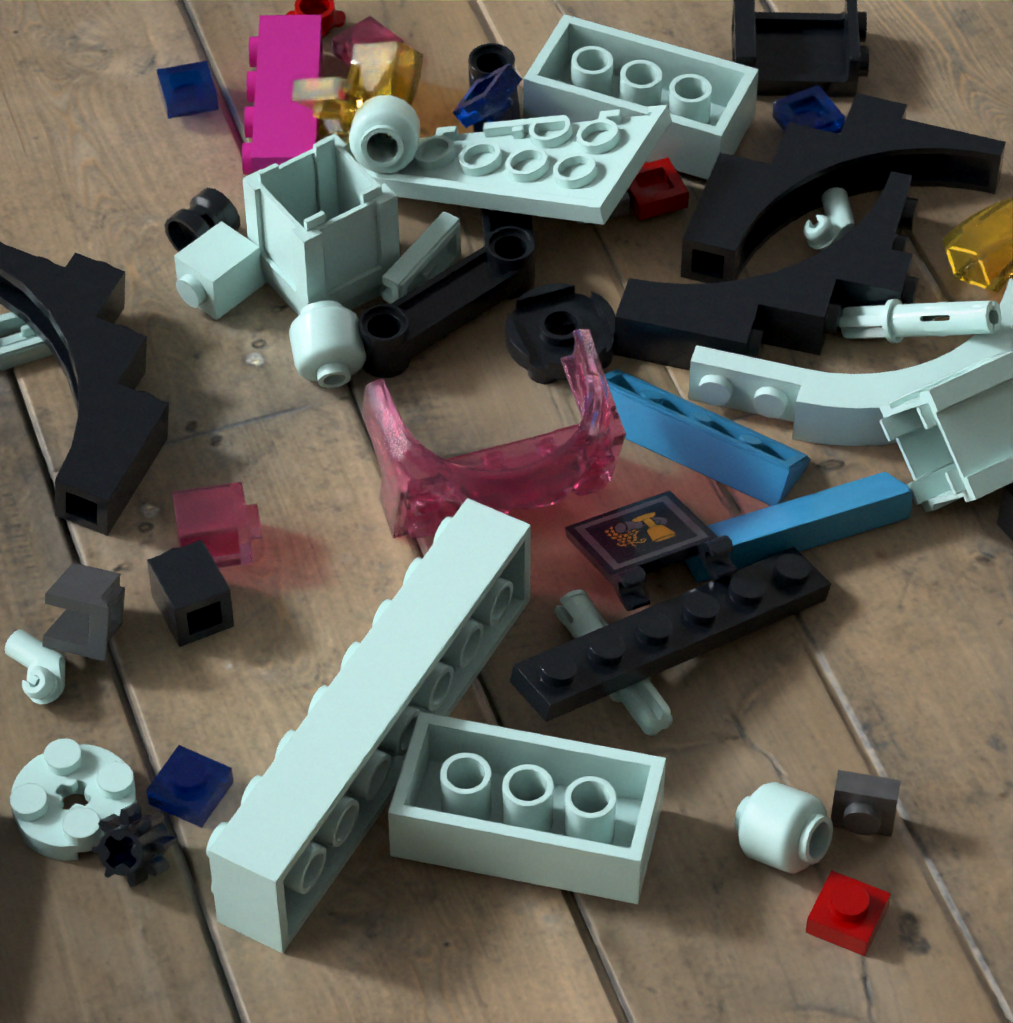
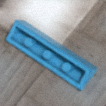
[581,369,811,506]
[685,471,913,583]

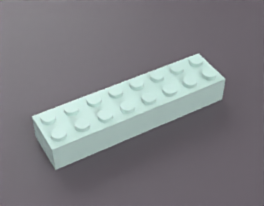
[206,498,531,954]

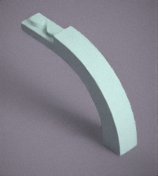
[688,279,1013,446]

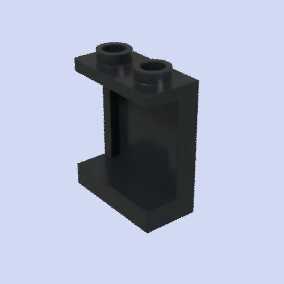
[731,0,869,98]

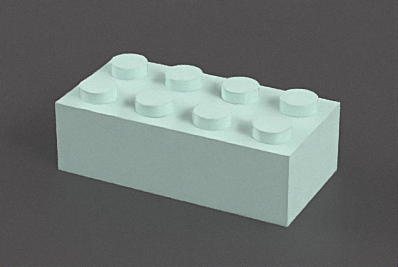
[523,14,759,180]
[388,712,666,904]

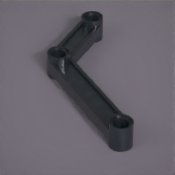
[359,43,535,379]

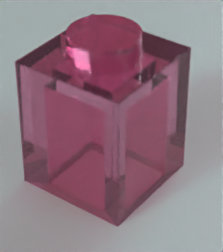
[172,482,262,568]

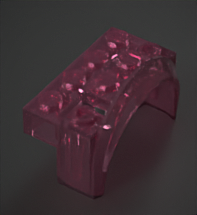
[362,329,626,539]

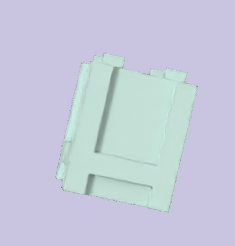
[242,133,400,316]
[879,350,1013,513]

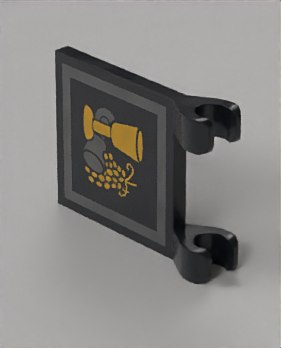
[565,490,737,611]

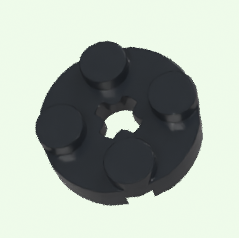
[505,283,615,384]

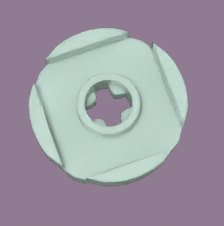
[10,738,137,861]

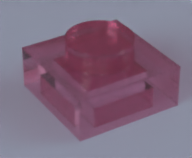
[331,16,404,79]

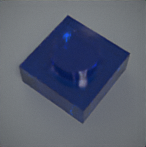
[156,61,219,119]
[452,64,522,128]
[772,85,845,134]
[146,745,234,828]

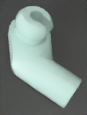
[804,187,855,251]
[4,629,65,704]

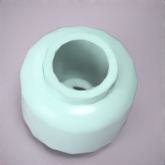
[349,95,421,174]
[289,300,366,388]
[734,782,833,874]

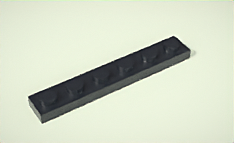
[510,547,831,722]

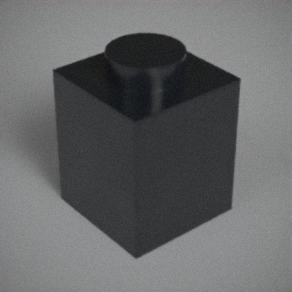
[147,540,234,647]

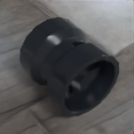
[165,187,241,252]

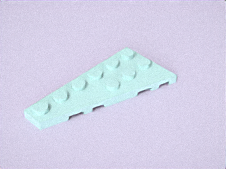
[341,104,672,225]

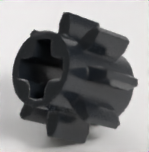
[92,803,177,887]

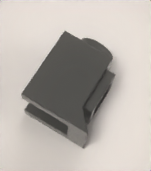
[42,563,125,661]

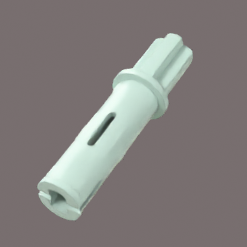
[838,299,1002,343]
[554,589,673,736]

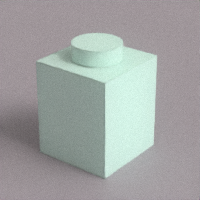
[174,221,263,320]

